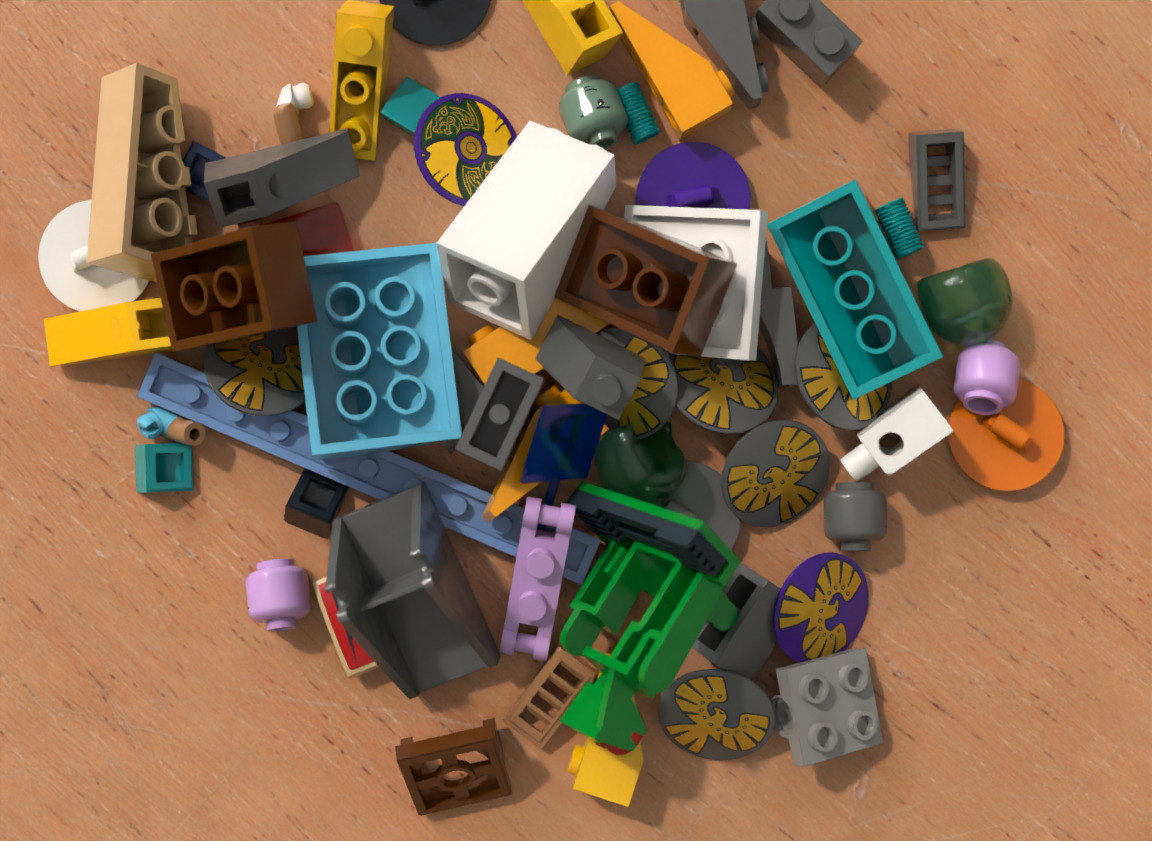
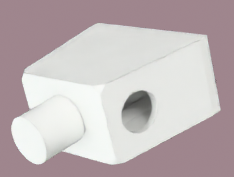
[840,385,954,482]

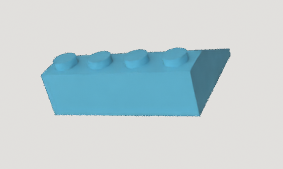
[297,243,462,461]

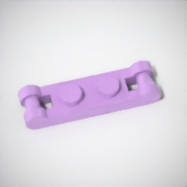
[499,496,576,662]

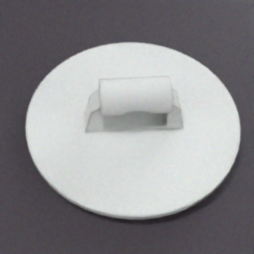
[38,200,150,311]

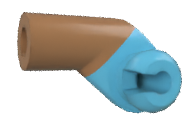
[137,406,206,446]

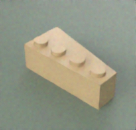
[86,63,198,282]

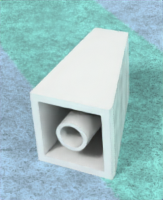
[437,121,616,340]

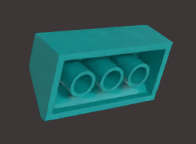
[767,179,943,400]

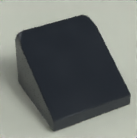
[284,468,349,539]

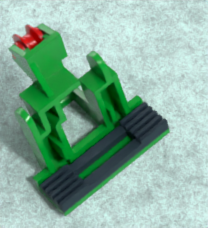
[560,481,741,755]

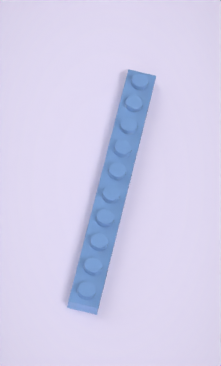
[137,352,601,585]

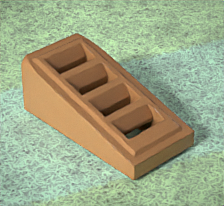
[503,643,598,750]

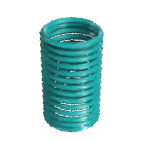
[617,82,661,145]
[874,197,925,260]

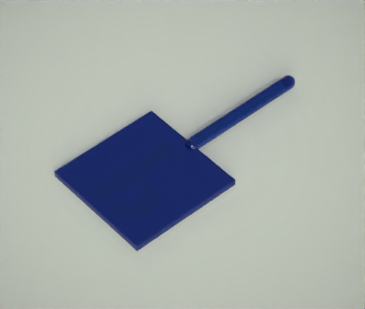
[520,404,607,531]

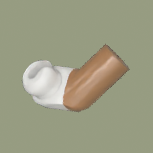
[273,83,314,144]

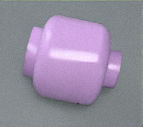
[953,339,1021,415]
[246,559,311,632]

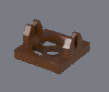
[395,718,512,816]

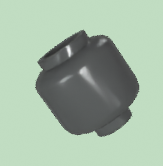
[824,482,887,552]

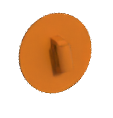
[948,379,1064,491]

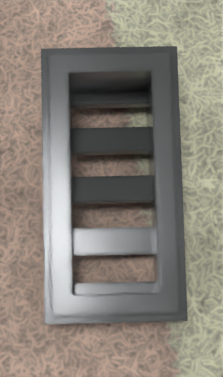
[908,129,966,232]

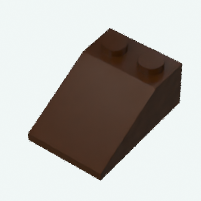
[554,205,737,357]

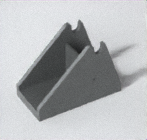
[325,482,501,699]

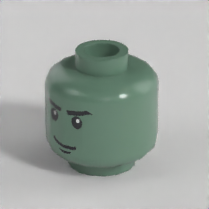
[559,75,628,150]

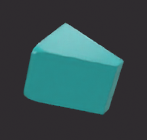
[380,77,441,137]
[135,443,194,493]

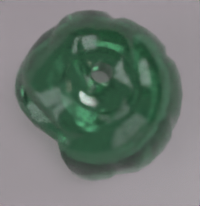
[915,258,1013,347]
[594,422,686,506]

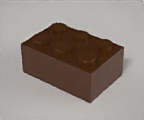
[151,221,317,352]

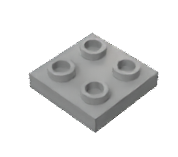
[771,648,884,767]

